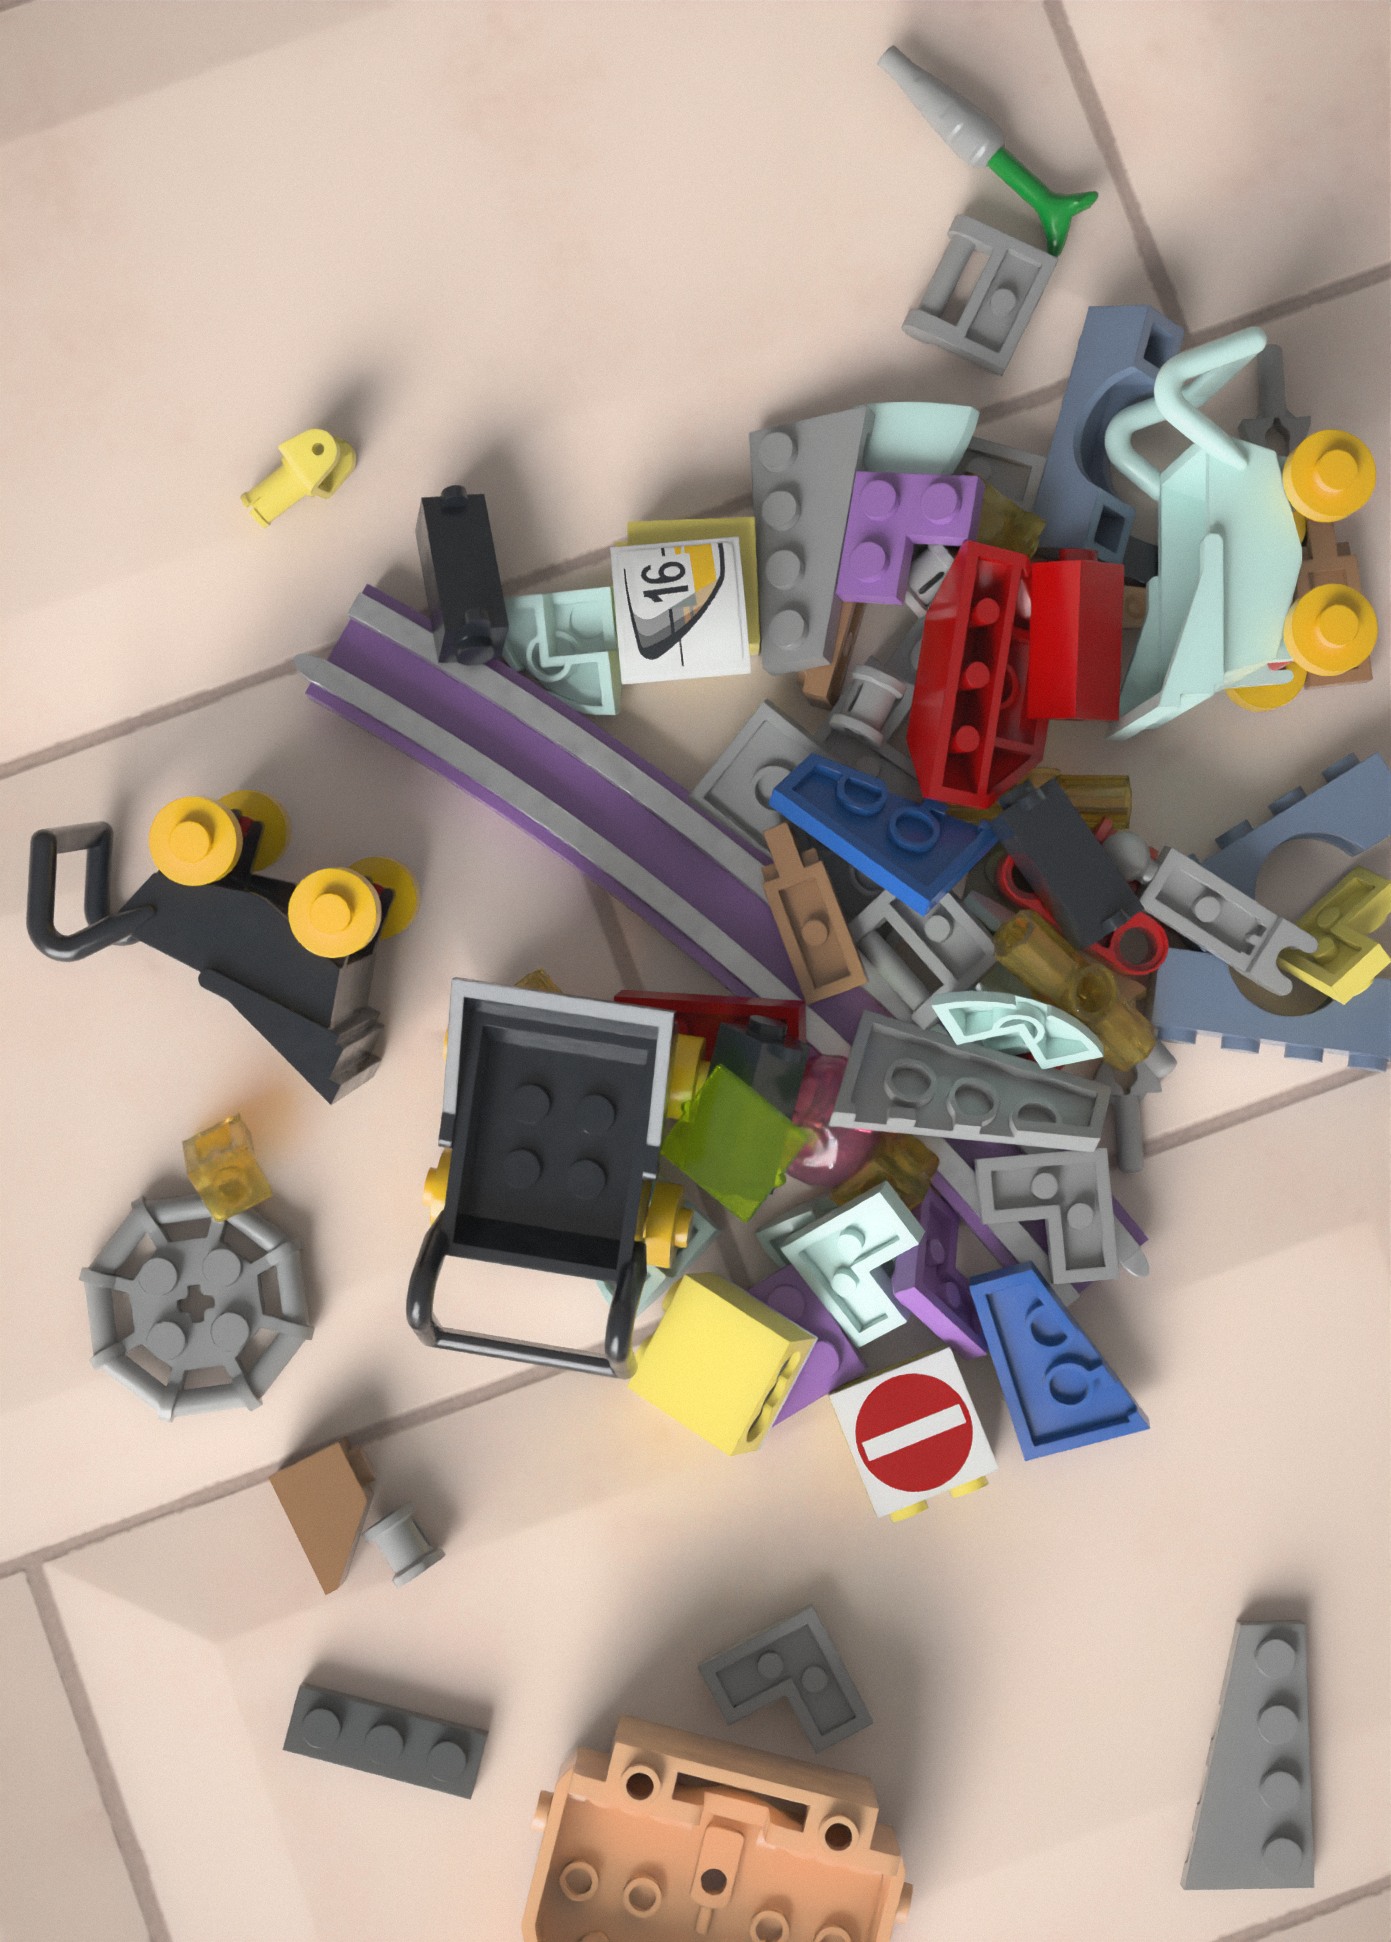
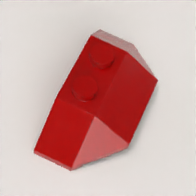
[906,540,1049,810]

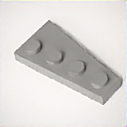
[749,405,875,676]
[828,1009,1112,1152]
[1180,1620,1314,1890]

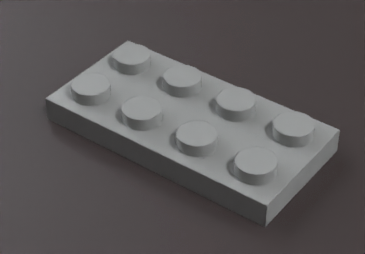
[686,698,903,949]

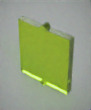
[661,1064,810,1223]

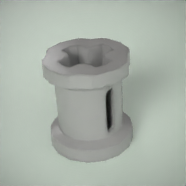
[905,544,955,619]
[828,664,907,748]
[362,1501,446,1588]

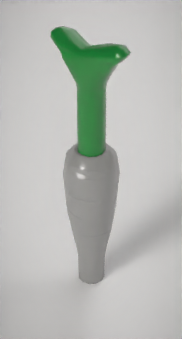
[877,45,1099,258]

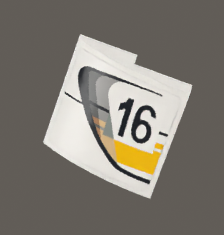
[610,536,751,684]

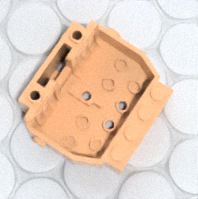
[521,1714,913,1942]

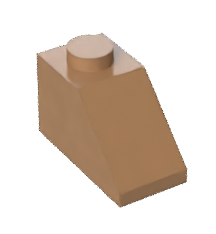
[268,1437,377,1595]

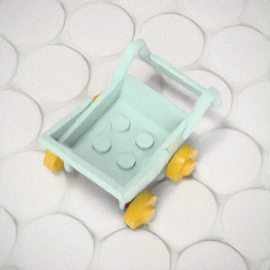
[1103,326,1378,741]

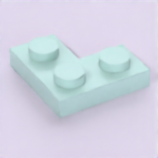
[780,1180,925,1348]

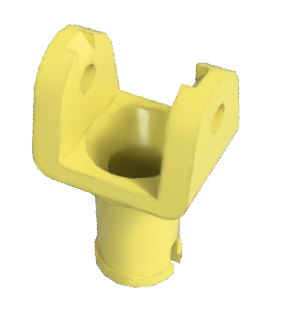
[240,429,356,528]

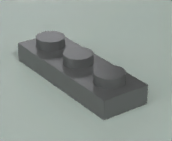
[282,1682,489,1800]

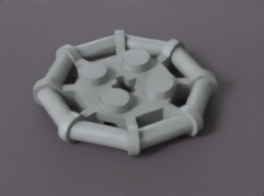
[79,1185,315,1423]

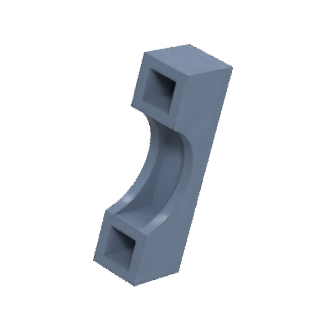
[1024,305,1185,564]
[1177,752,1391,953]
[1142,948,1391,1072]

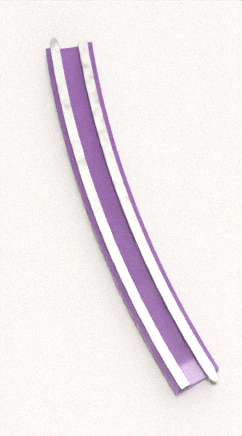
[293,584,1149,1307]

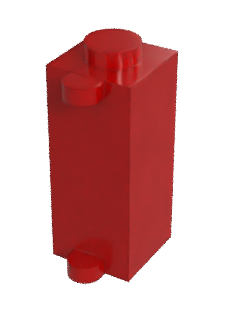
[1027,549,1124,722]

